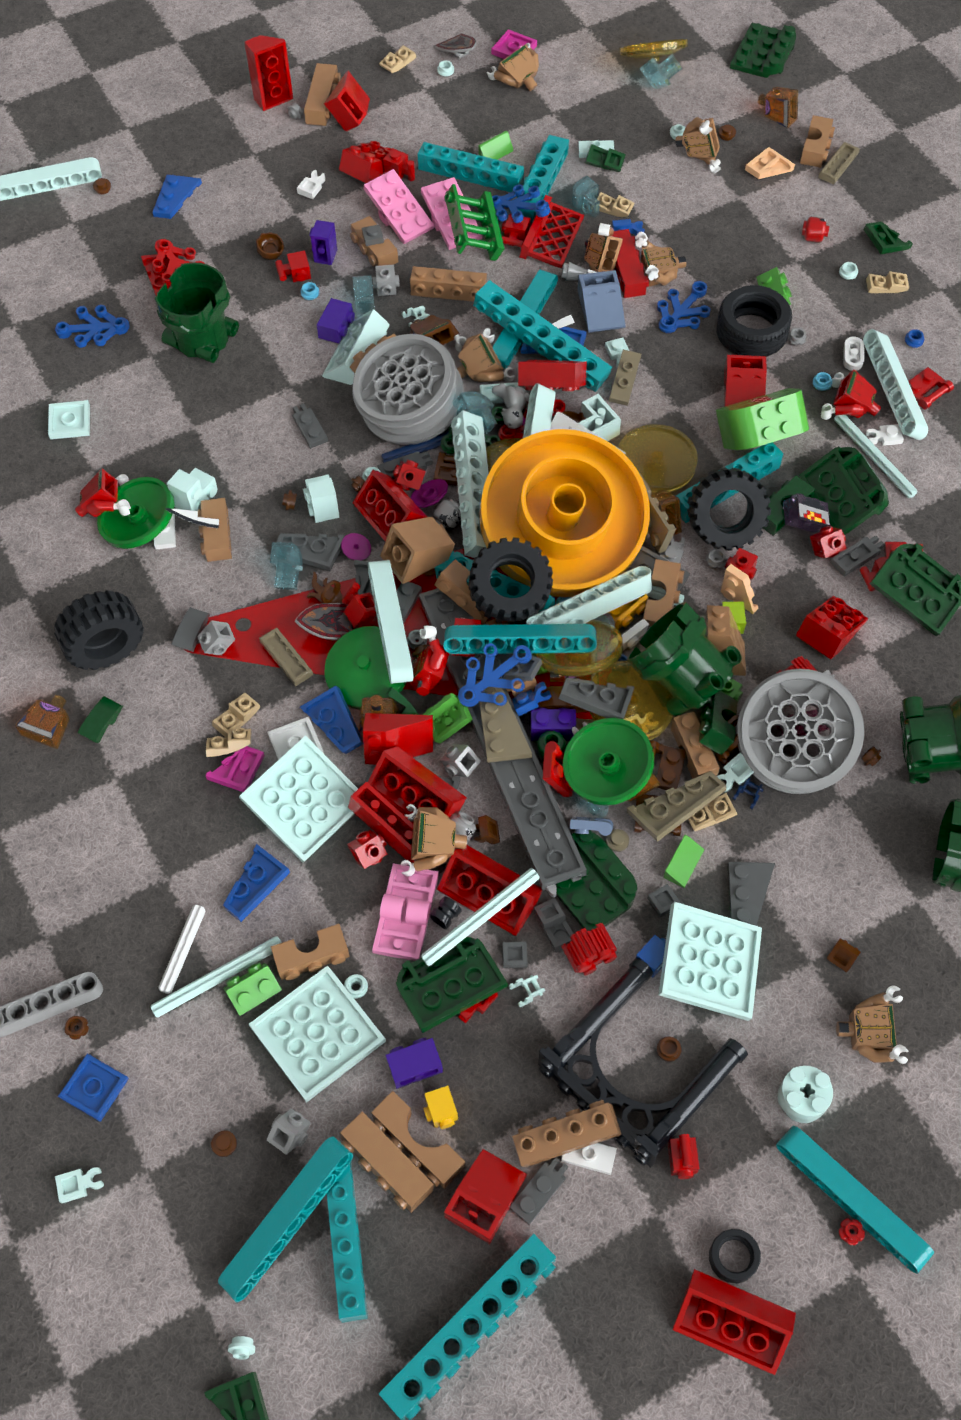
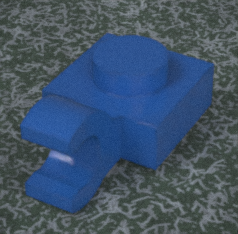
[612,219,645,236]
[512,682,552,716]

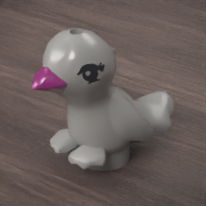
[492,383,530,429]

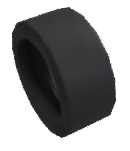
[709,1229,761,1284]

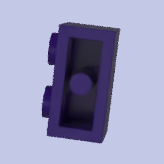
[310,220,338,265]
[317,298,355,344]
[531,708,576,741]
[386,1038,443,1089]

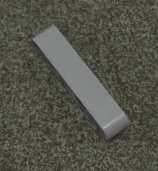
[0,972,103,1038]

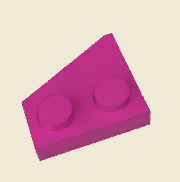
[206,746,265,792]

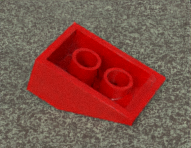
[363,713,433,765]

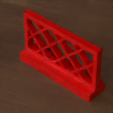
[519,195,585,268]

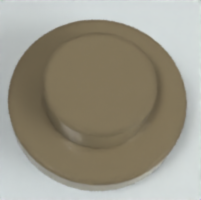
[606,829,629,852]

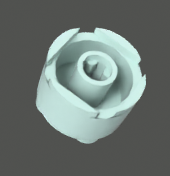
[778,1066,833,1123]

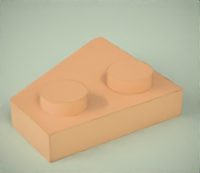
[745,147,795,179]
[721,564,758,614]

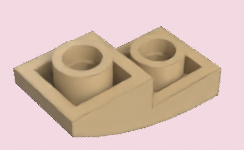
[379,45,416,73]
[592,192,635,217]
[866,271,909,293]
[212,693,260,737]
[206,728,251,757]
[688,793,737,831]

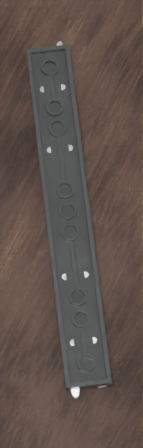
[419,588,586,897]

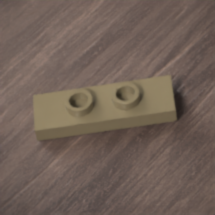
[818,142,860,185]
[609,349,642,406]
[259,628,313,686]

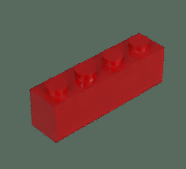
[612,229,649,298]
[348,782,415,863]

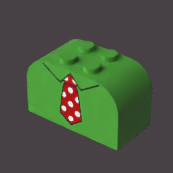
[716,388,809,450]

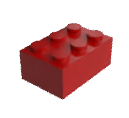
[518,360,587,391]

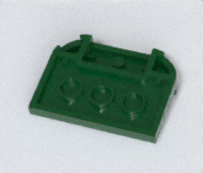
[730,22,796,78]
[799,446,889,535]
[869,543,961,636]
[556,830,637,931]
[396,937,508,1033]

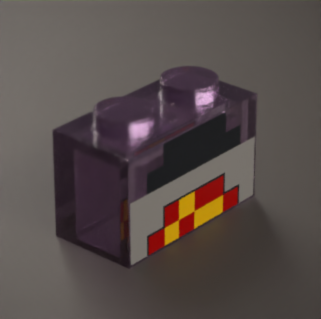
[783,494,830,533]

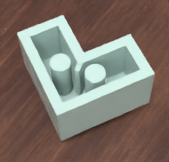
[579,394,621,441]
[167,468,217,511]
[303,474,339,523]

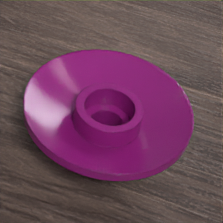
[411,479,448,508]

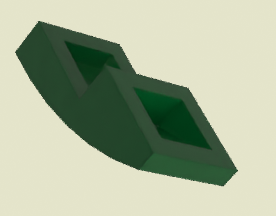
[585,144,626,172]
[386,687,418,715]
[77,696,123,743]

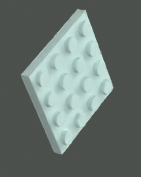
[239,735,358,863]
[658,902,762,1021]
[249,966,386,1103]

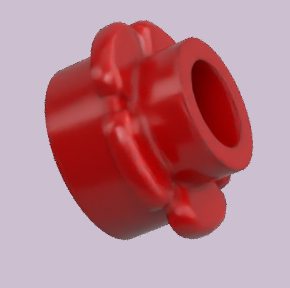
[839,1218,865,1245]

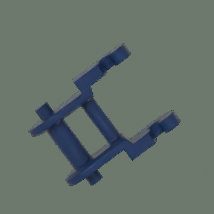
[733,777,764,810]

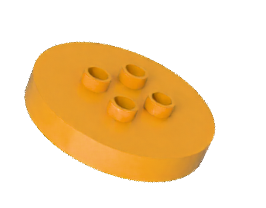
[479,429,650,597]

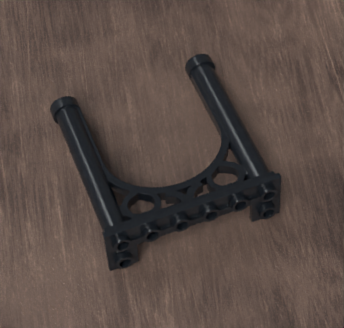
[538,958,748,1168]

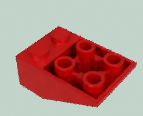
[324,71,370,131]
[339,141,392,183]
[724,355,767,407]
[796,596,868,659]
[444,1149,527,1244]

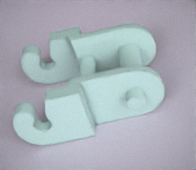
[402,306,430,327]
[509,975,545,1007]

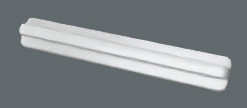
[158,905,205,994]

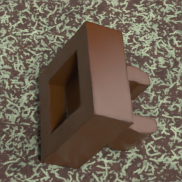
[474,815,500,845]
[827,938,861,972]

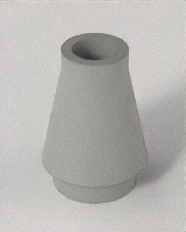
[561,262,588,281]

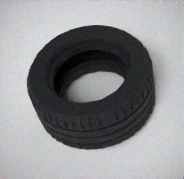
[716,285,792,357]

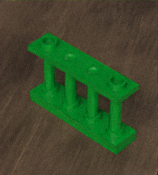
[444,184,505,261]

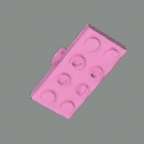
[363,169,434,244]
[421,177,483,250]
[372,863,439,961]

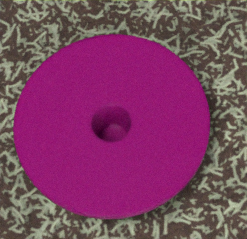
[341,533,371,561]

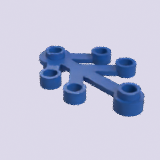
[492,184,551,223]
[657,281,710,333]
[55,305,130,348]
[458,643,532,707]

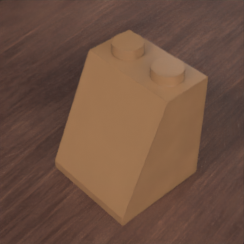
[380,517,455,584]
[705,605,746,676]

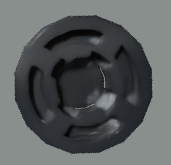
[429,896,462,930]

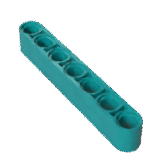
[492,269,558,369]
[443,624,597,654]
[776,1125,934,1274]
[218,1136,353,1302]

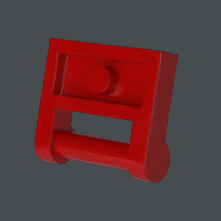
[908,367,954,410]
[542,741,573,797]

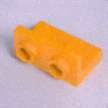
[601,594,649,631]

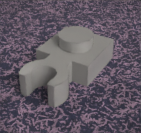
[660,535,685,563]

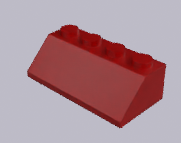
[244,35,294,111]
[352,470,427,541]
[368,746,467,824]
[437,845,543,936]
[673,1269,796,1375]

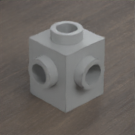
[373,265,400,296]
[197,620,235,655]
[440,744,481,777]
[267,1109,311,1155]

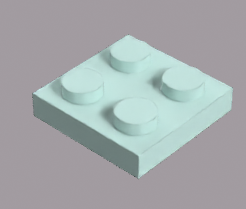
[48,400,90,439]

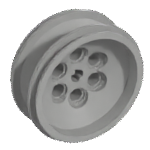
[352,334,464,445]
[736,669,864,794]

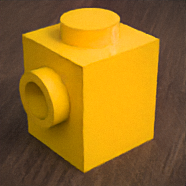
[423,1086,458,1129]

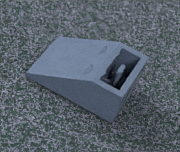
[578,270,626,333]

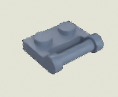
[570,816,614,836]

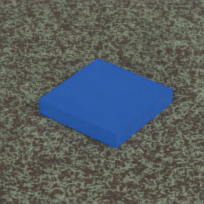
[58,1054,129,1122]

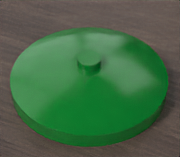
[97,477,175,549]
[324,626,407,710]
[563,718,654,805]

